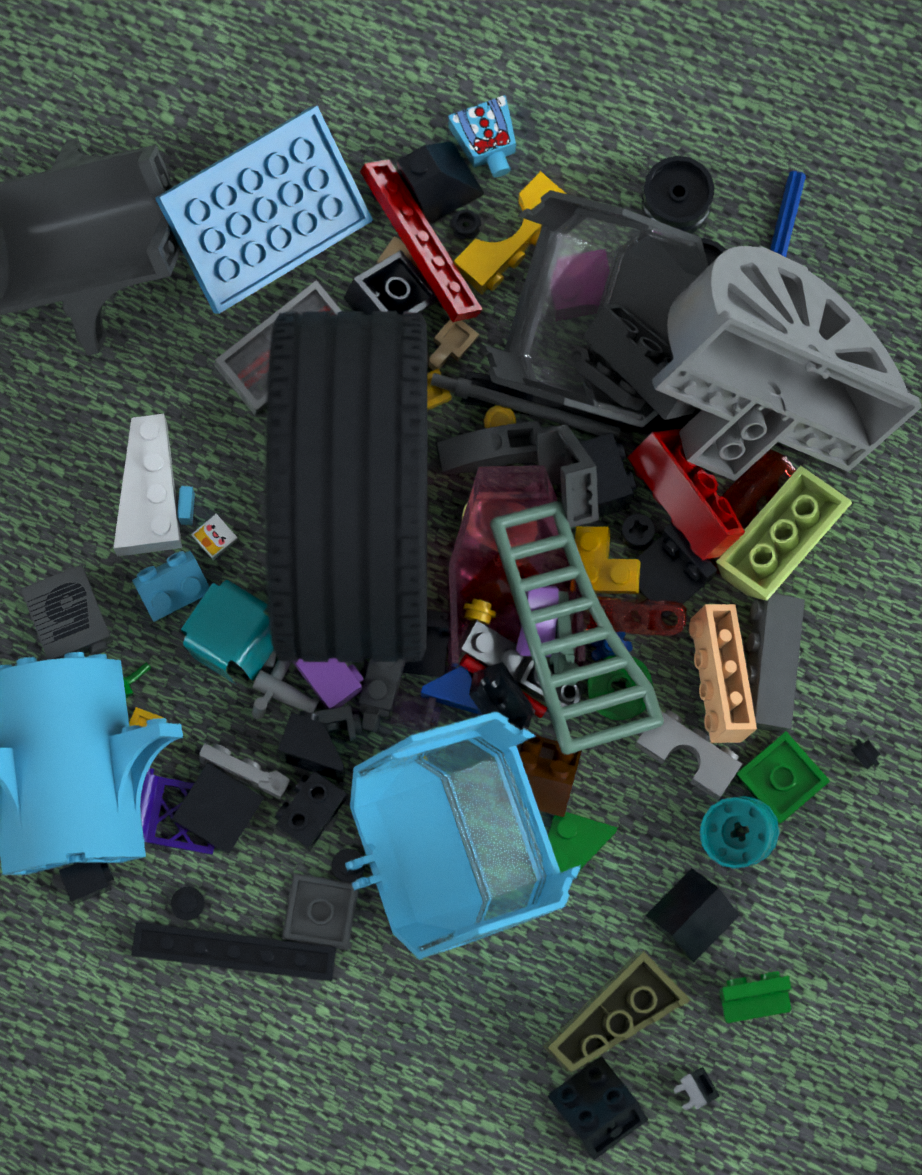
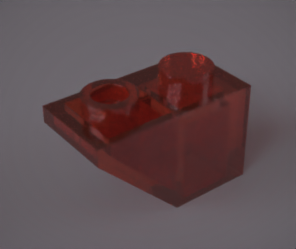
[460,552,539,611]

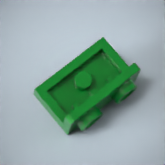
[719,971,792,1023]

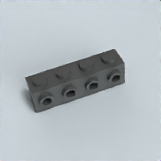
[746,593,805,732]

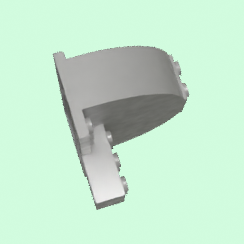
[652,245,922,481]

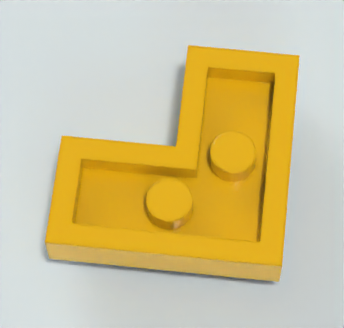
[572,526,640,594]

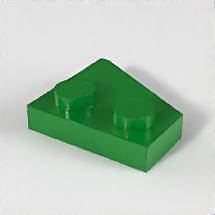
[548,812,618,873]

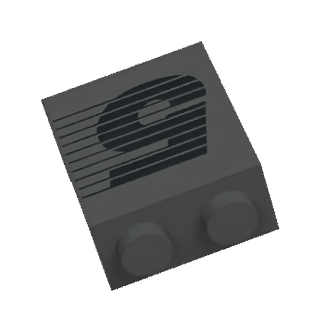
[20,564,113,660]

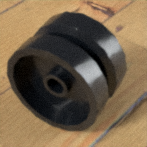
[641,155,715,234]

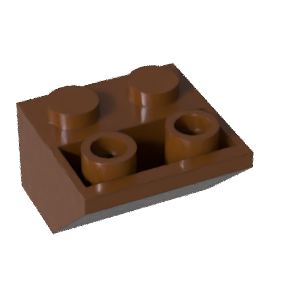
[500,733,582,817]

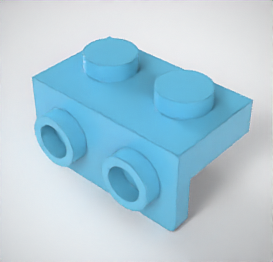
[132,551,209,622]

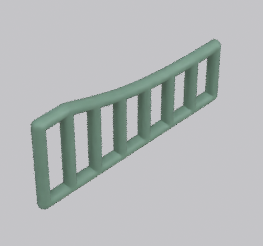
[490,501,664,755]

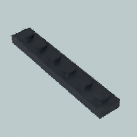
[131,922,337,982]

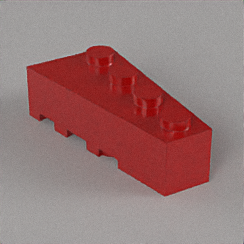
[627,429,745,560]

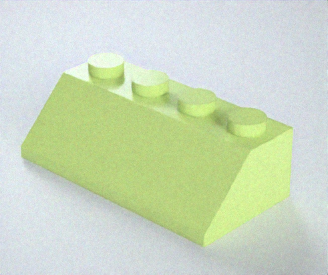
[716,465,852,601]

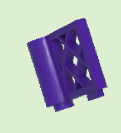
[140,768,214,855]

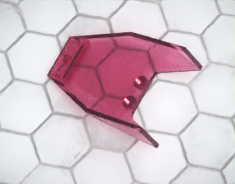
[448,466,585,672]

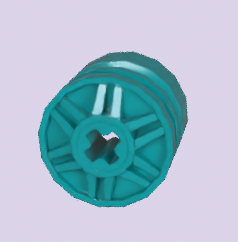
[700,796,779,869]

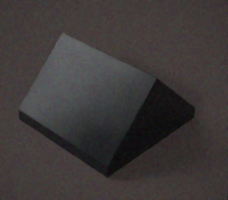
[645,868,740,963]

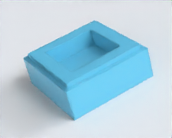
[177,486,195,525]

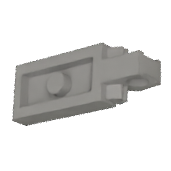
[199,743,290,800]

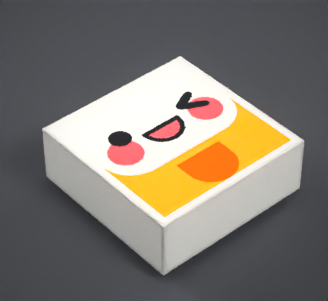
[191,514,238,560]

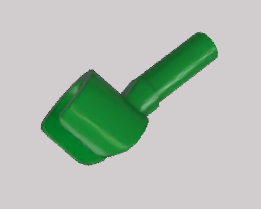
[123,662,151,698]

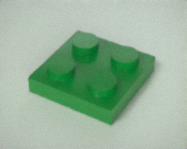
[735,731,830,825]

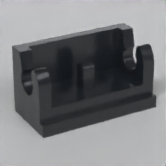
[469,662,535,730]

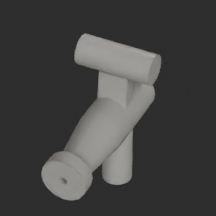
[252,659,320,719]

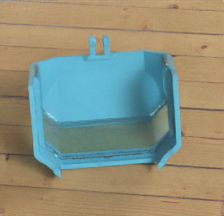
[345,712,581,960]

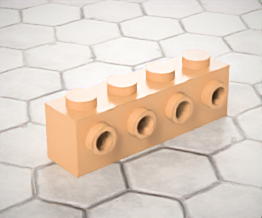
[689,604,757,743]

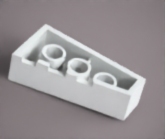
[113,414,182,556]

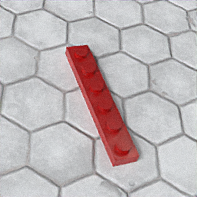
[359,159,483,322]

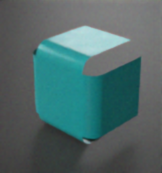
[181,580,274,684]

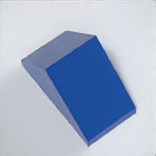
[421,666,483,716]

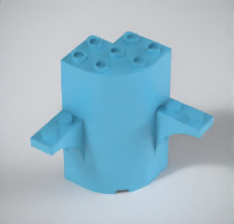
[0,652,183,875]

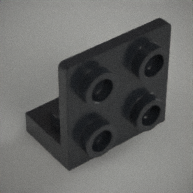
[635,522,717,618]
[548,1057,648,1160]

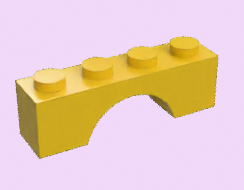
[454,171,566,295]

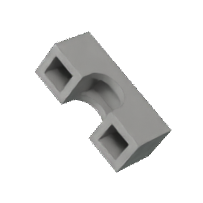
[635,710,742,801]

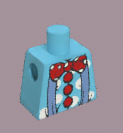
[448,95,516,178]

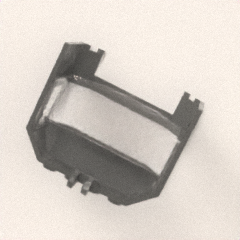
[479,190,708,428]

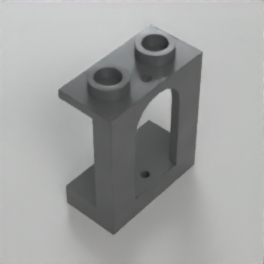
[536,424,599,528]

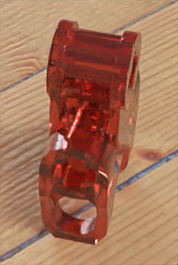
[587,596,687,635]

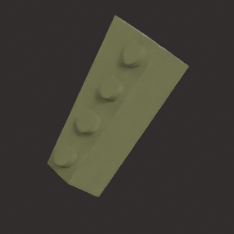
[543,951,691,1072]

